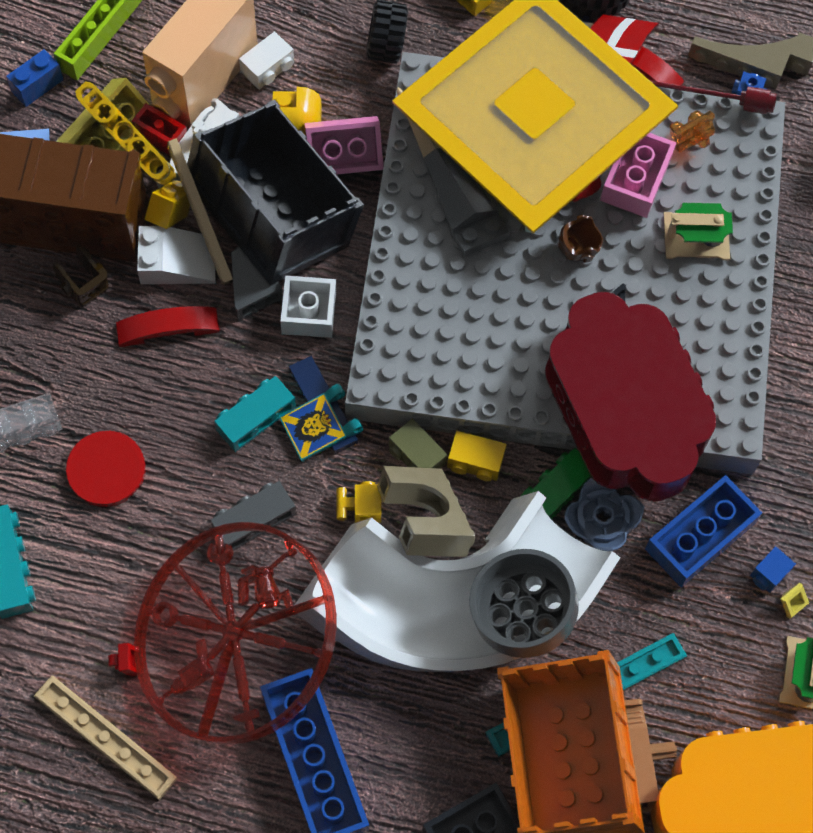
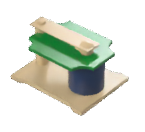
[663,203,733,260]
[778,636,813,709]

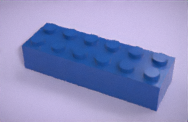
[260,668,369,833]

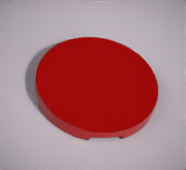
[66,431,146,507]

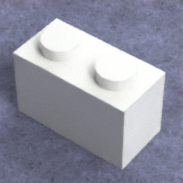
[239,31,294,89]

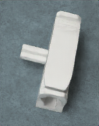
[162,98,239,181]

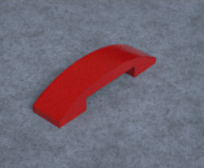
[631,46,684,86]
[116,306,220,347]

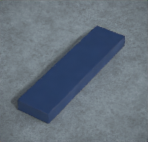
[289,356,358,454]

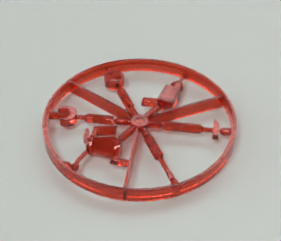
[134,522,337,744]

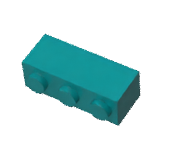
[214,376,296,452]

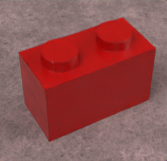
[132,103,187,156]

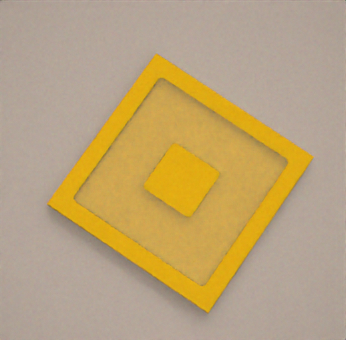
[392,0,678,233]

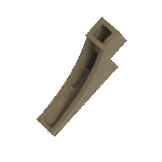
[688,32,813,89]

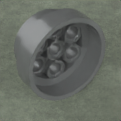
[469,549,579,658]

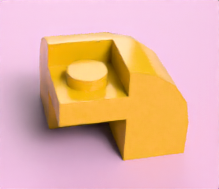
[272,86,322,136]

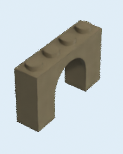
[377,466,475,557]

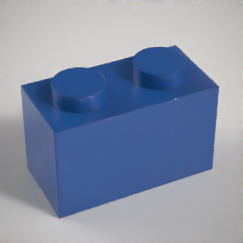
[6,49,63,107]

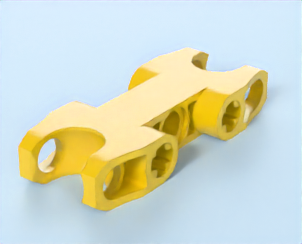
[75,81,176,186]

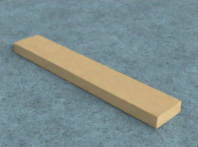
[167,138,233,285]
[34,675,178,801]

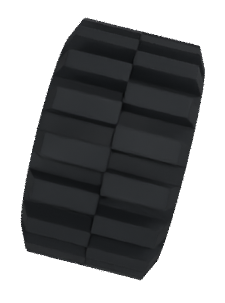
[366,0,408,64]

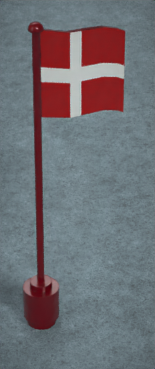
[590,14,777,115]

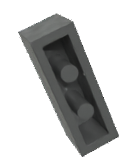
[211,481,296,554]

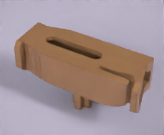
[625,699,677,813]

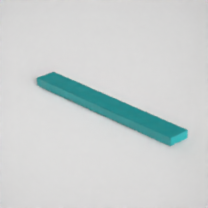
[485,633,687,758]

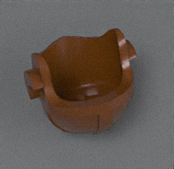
[557,215,603,263]

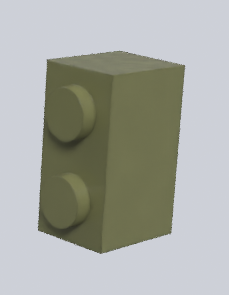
[389,418,447,469]

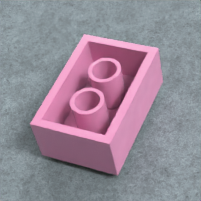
[304,116,384,174]
[600,133,677,218]

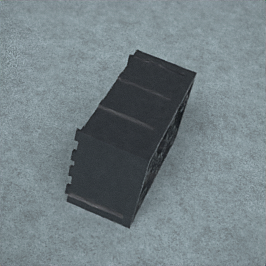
[187,99,364,285]

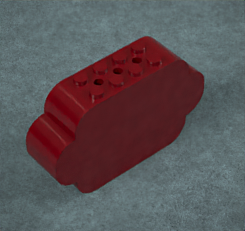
[545,292,716,502]

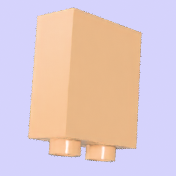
[142,0,258,128]

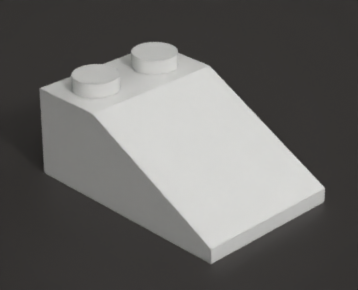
[137,226,216,285]

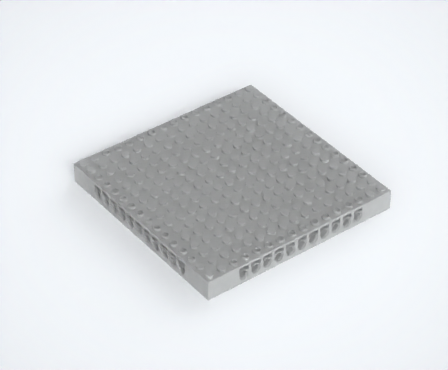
[345,52,785,475]

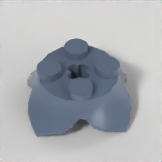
[564,478,645,551]

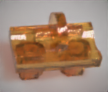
[670,110,715,153]

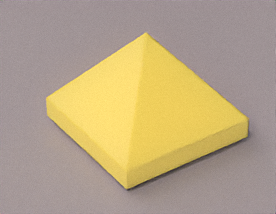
[781,583,809,619]

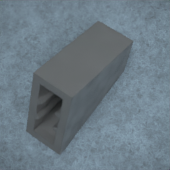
[231,246,283,321]

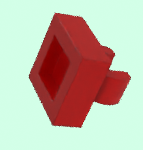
[108,643,141,676]

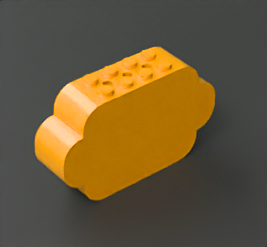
[650,721,813,833]

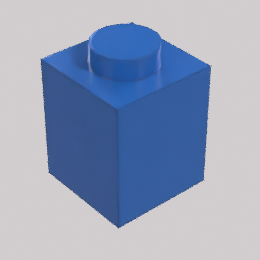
[750,546,796,593]

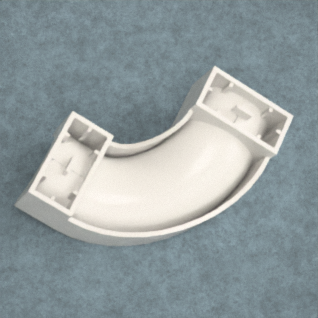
[291,491,620,672]

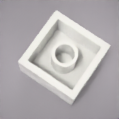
[281,276,336,338]

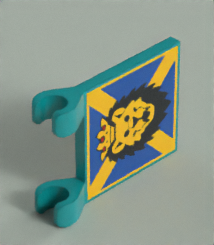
[279,384,364,462]

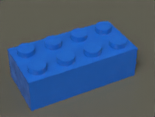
[645,475,762,588]

